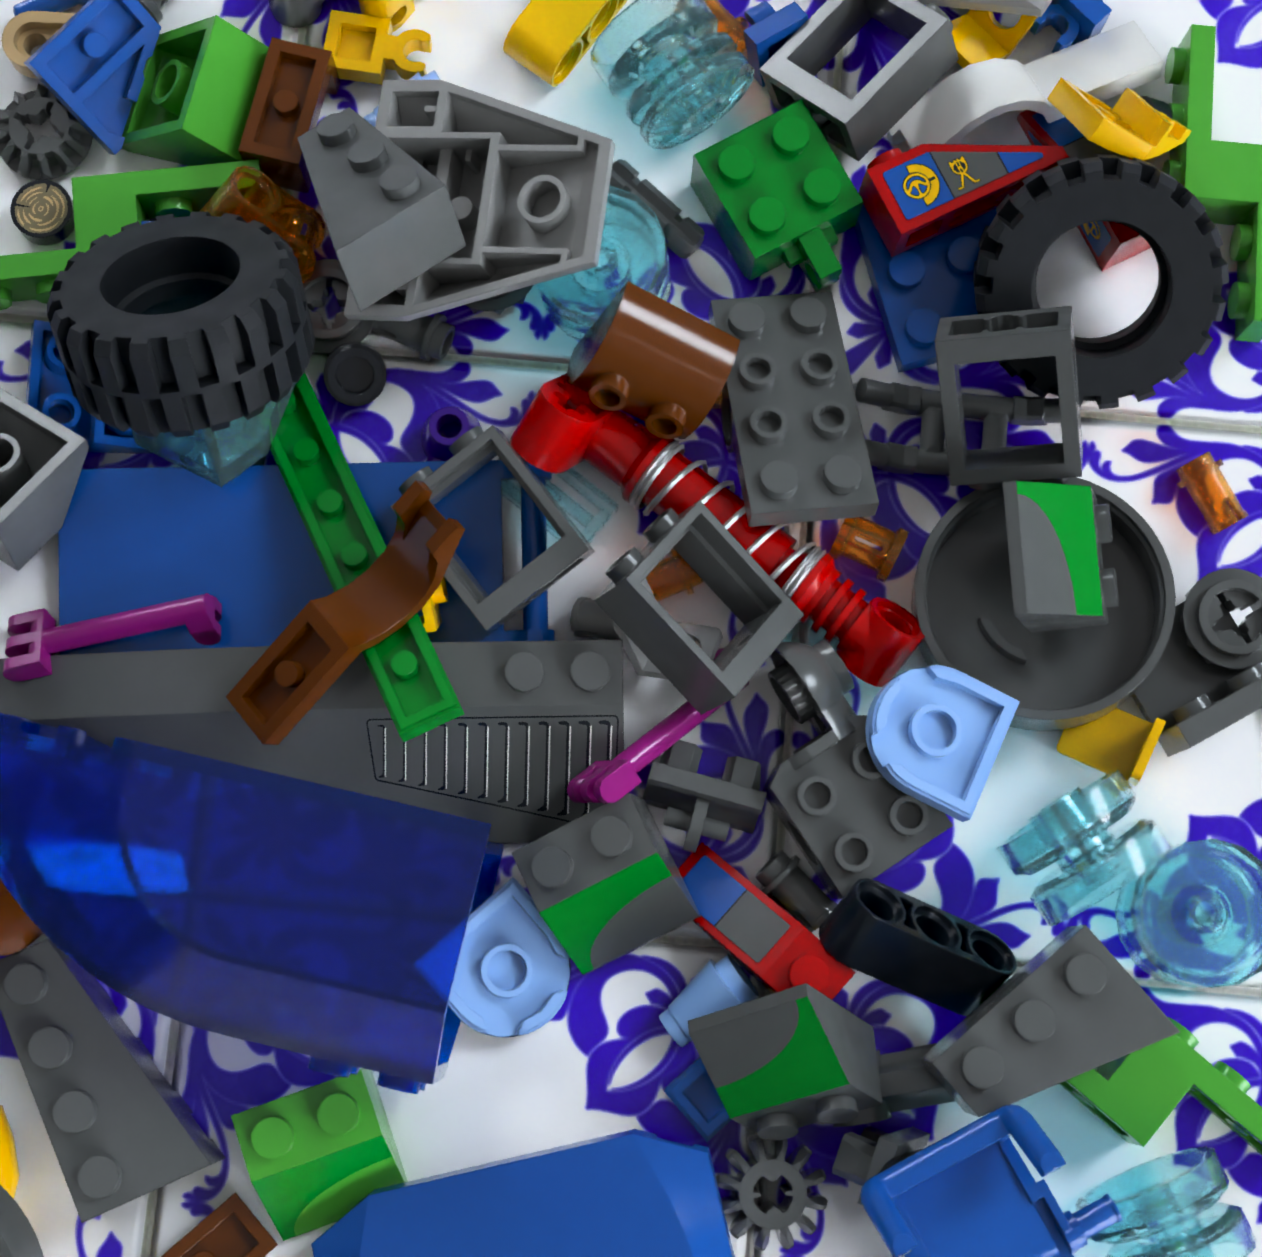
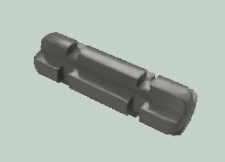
[608,159,705,259]

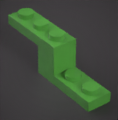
[1162,24,1262,343]
[0,159,271,310]
[1059,1017,1262,1155]

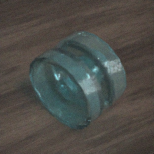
[536,185,671,341]
[996,769,1172,926]
[1115,839,1262,988]
[1075,1146,1257,1257]

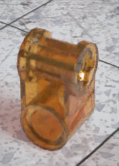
[200,165,326,283]

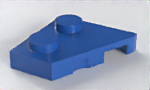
[24,0,161,155]

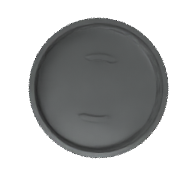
[911,477,1176,731]

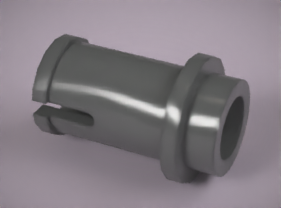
[372,313,455,362]
[755,850,838,933]

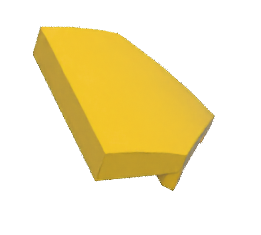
[1047,77,1192,161]

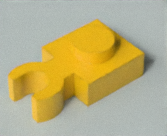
[323,10,433,85]

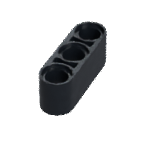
[818,878,1017,1016]

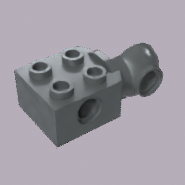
[762,640,953,899]

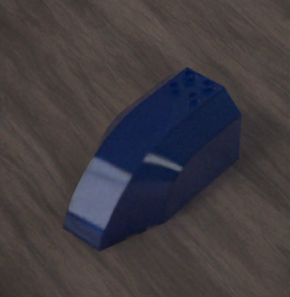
[0,713,505,1094]

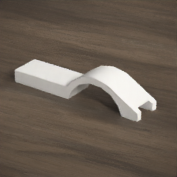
[887,20,1163,149]

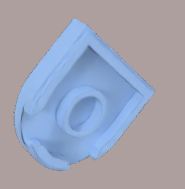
[865,665,1020,822]
[412,877,570,1037]

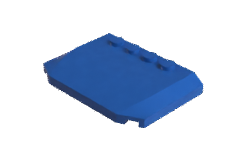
[311,1129,735,1257]

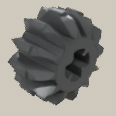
[715,1134,828,1251]

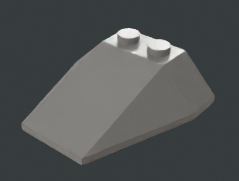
[344,80,615,322]

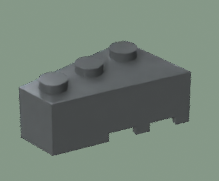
[297,107,466,312]
[919,925,1180,1117]

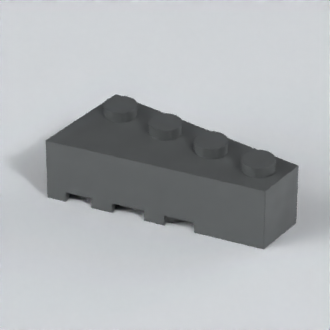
[0,939,226,1223]

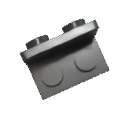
[1132,601,1262,757]

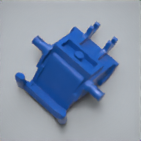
[860,1104,1123,1257]

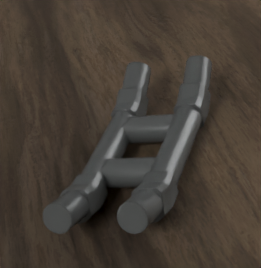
[855,378,1061,476]

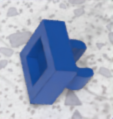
[1030,0,1112,53]
[743,1,808,87]

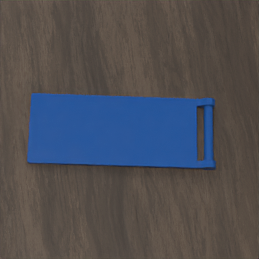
[58,460,555,655]

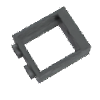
[759,0,959,162]
[935,306,1083,490]
[390,425,596,631]
[594,500,804,715]

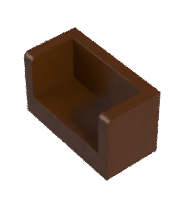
[238,37,340,193]

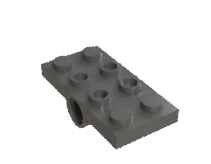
[708,291,879,527]

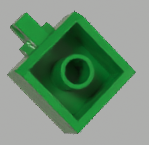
[690,99,864,292]

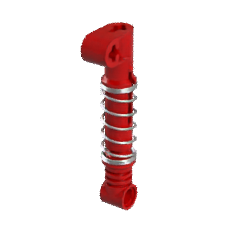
[510,373,925,687]

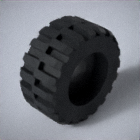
[973,153,1229,409]
[47,211,315,437]

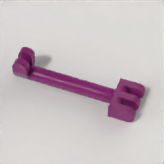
[3,593,222,682]
[567,647,749,803]

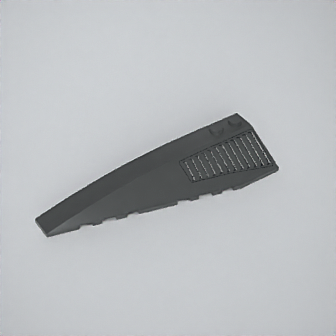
[0,640,624,844]

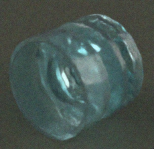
[590,0,755,150]

